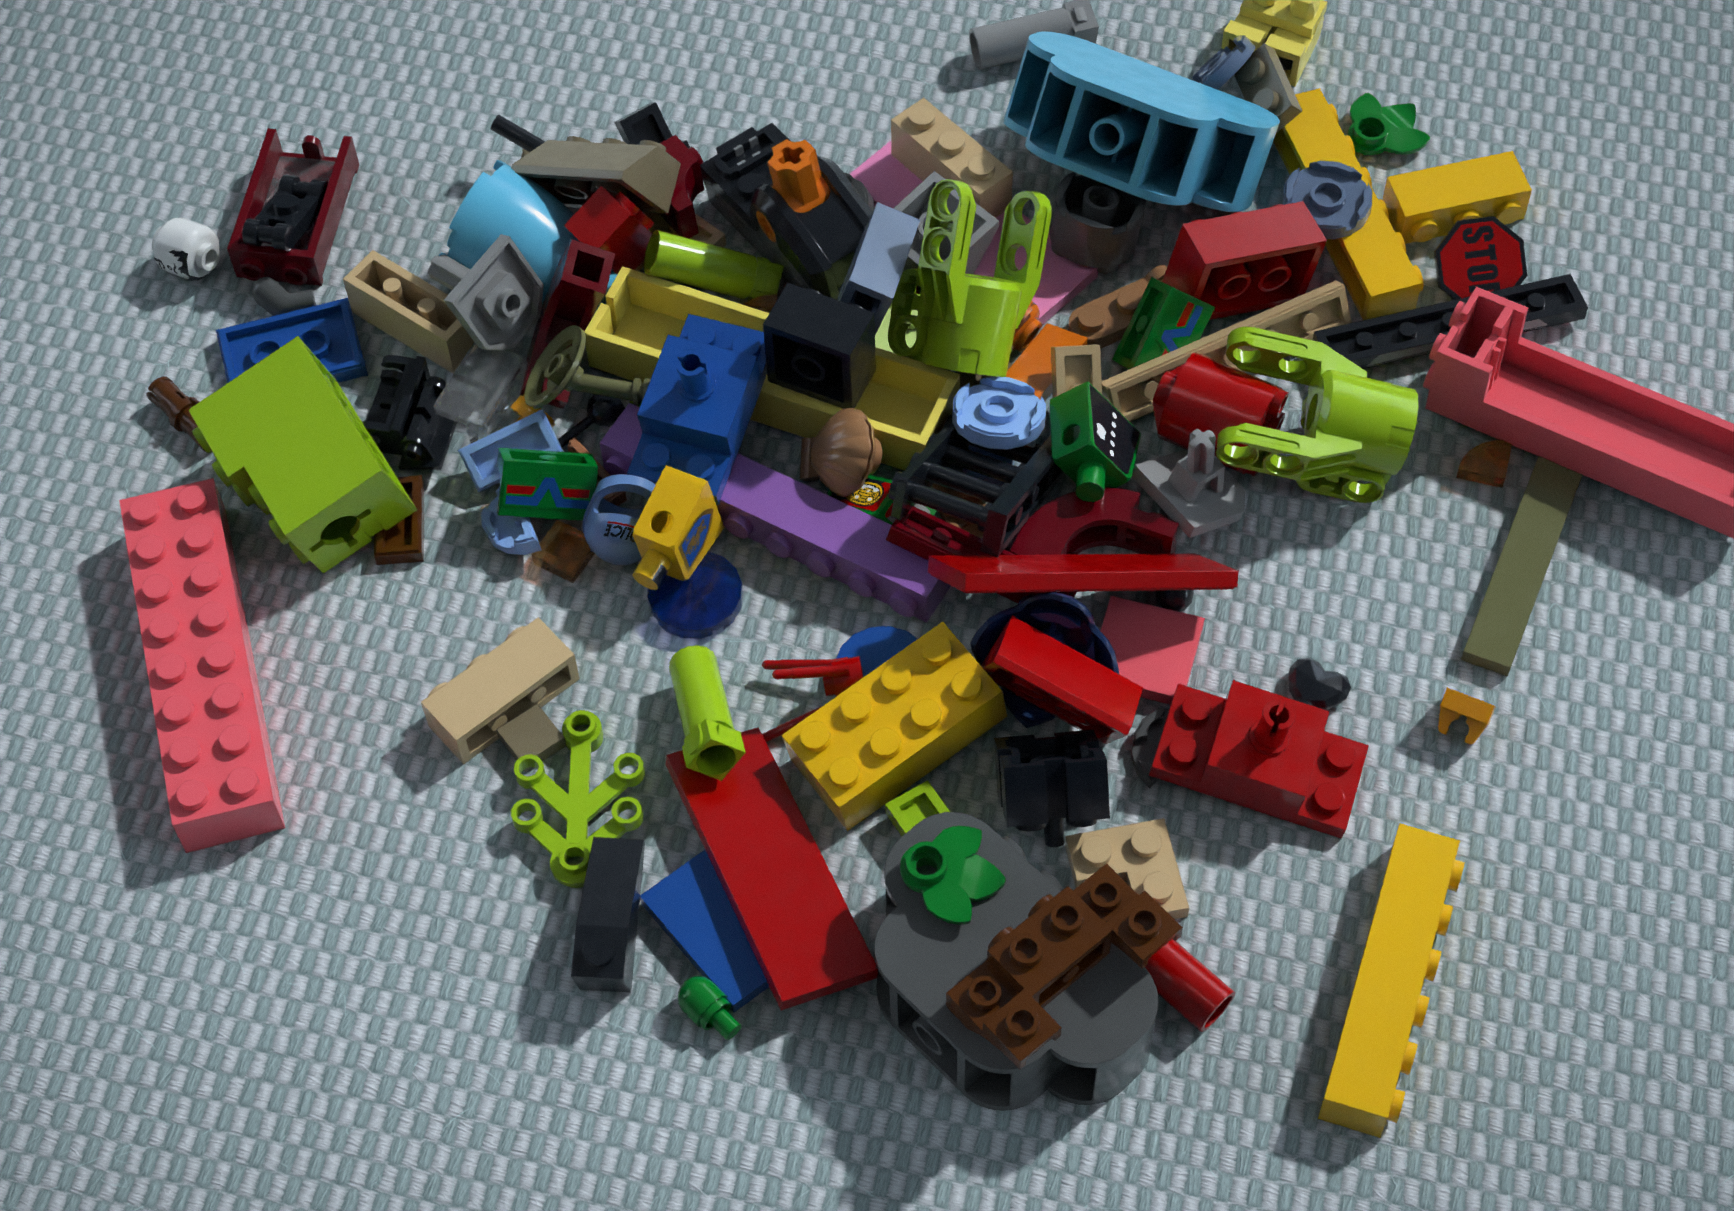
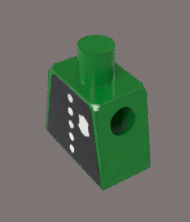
[1050,381,1141,502]

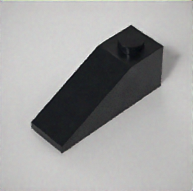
[571,837,645,993]

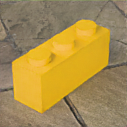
[1382,151,1532,244]

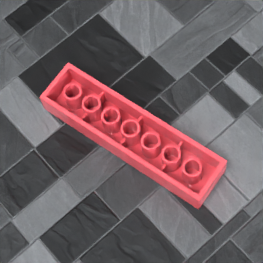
[119,478,285,853]

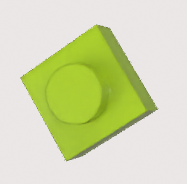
[885,780,950,836]

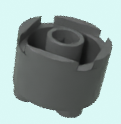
[1049,172,1146,273]

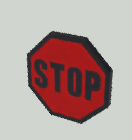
[1434,216,1528,300]

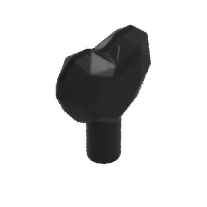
[1288,657,1351,710]

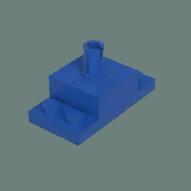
[627,314,767,505]

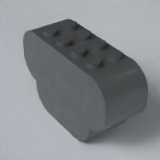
[875,812,1158,1111]

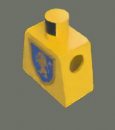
[632,465,724,590]

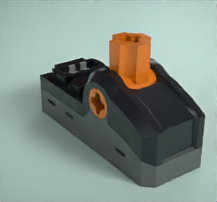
[700,123,873,300]

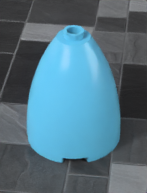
[439,160,618,316]

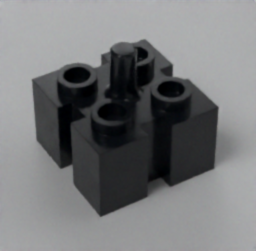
[994,730,1110,847]

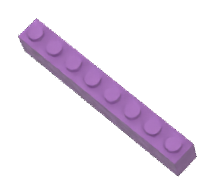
[599,403,951,623]

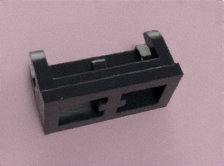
[362,355,430,456]

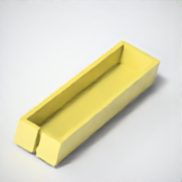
[585,266,960,471]

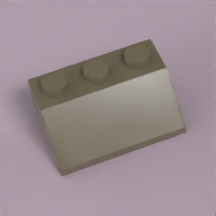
[511,136,681,214]

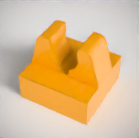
[1438,687,1496,744]

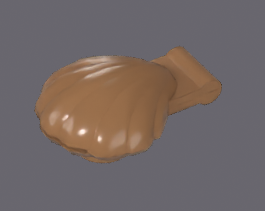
[800,408,882,498]

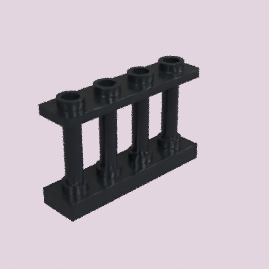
[889,414,1063,557]

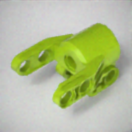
[888,179,1052,377]
[1216,326,1419,503]

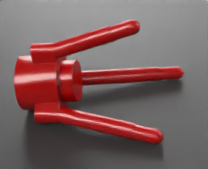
[762,656,863,742]

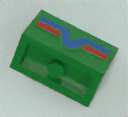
[1112,277,1215,369]
[497,448,598,521]

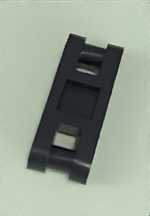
[242,175,328,251]

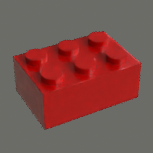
[1162,201,1327,320]

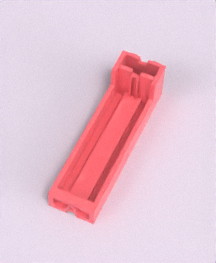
[1423,287,1734,539]

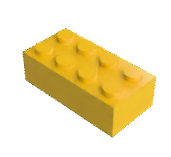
[782,621,1007,831]

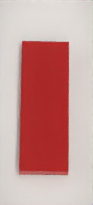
[928,553,1239,593]
[665,727,878,1011]

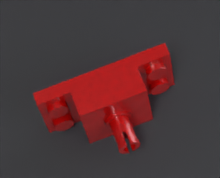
[1149,680,1369,839]

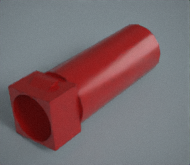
[1145,939,1236,1032]

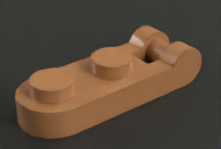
[1068,265,1167,349]

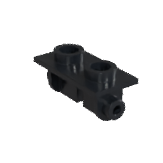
[398,376,467,470]

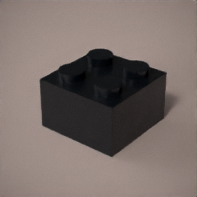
[763,283,876,409]

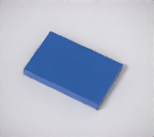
[216,298,368,383]
[640,850,769,1013]

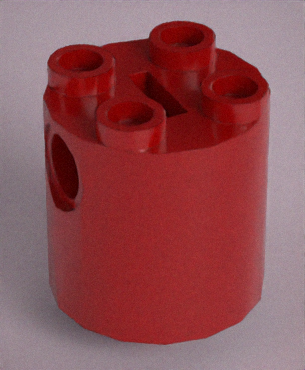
[1152,352,1289,477]

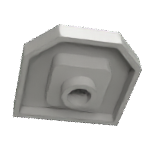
[428,234,544,350]
[1132,429,1246,538]

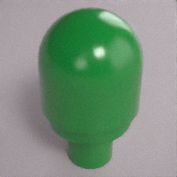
[678,976,742,1041]

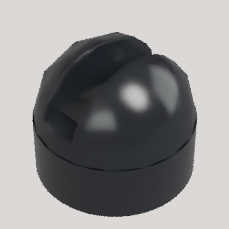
[1155,590,1194,612]

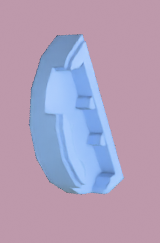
[481,487,542,555]

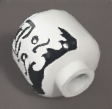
[152,218,220,281]

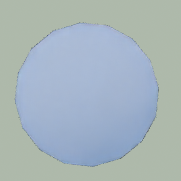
[952,376,1046,450]

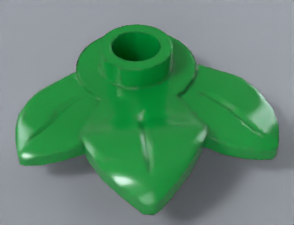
[1348,93,1430,155]
[900,826,1006,925]

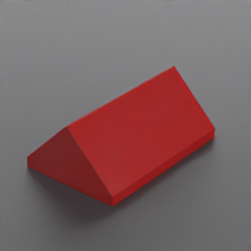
[981,616,1143,744]

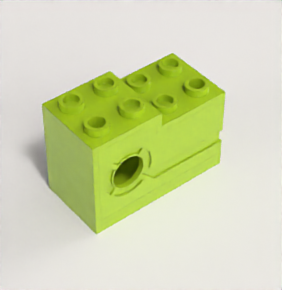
[188,336,417,574]

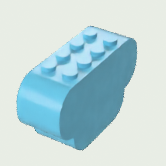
[1003,31,1280,212]

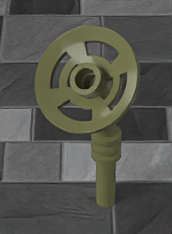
[524,325,651,409]

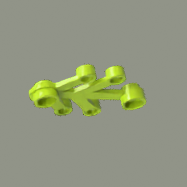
[511,710,645,888]

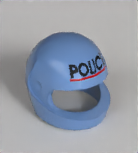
[582,474,656,565]

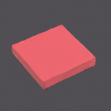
[1100,596,1205,705]

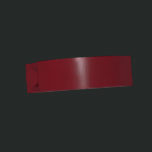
[520,239,615,409]
[1010,487,1179,555]

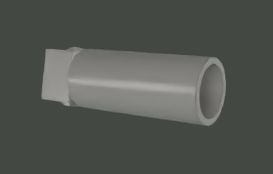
[969,0,1099,70]

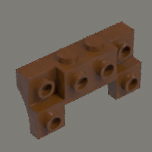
[946,863,1183,1070]

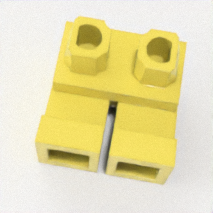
[1221,0,1328,87]

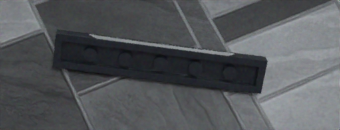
[1313,274,1588,369]

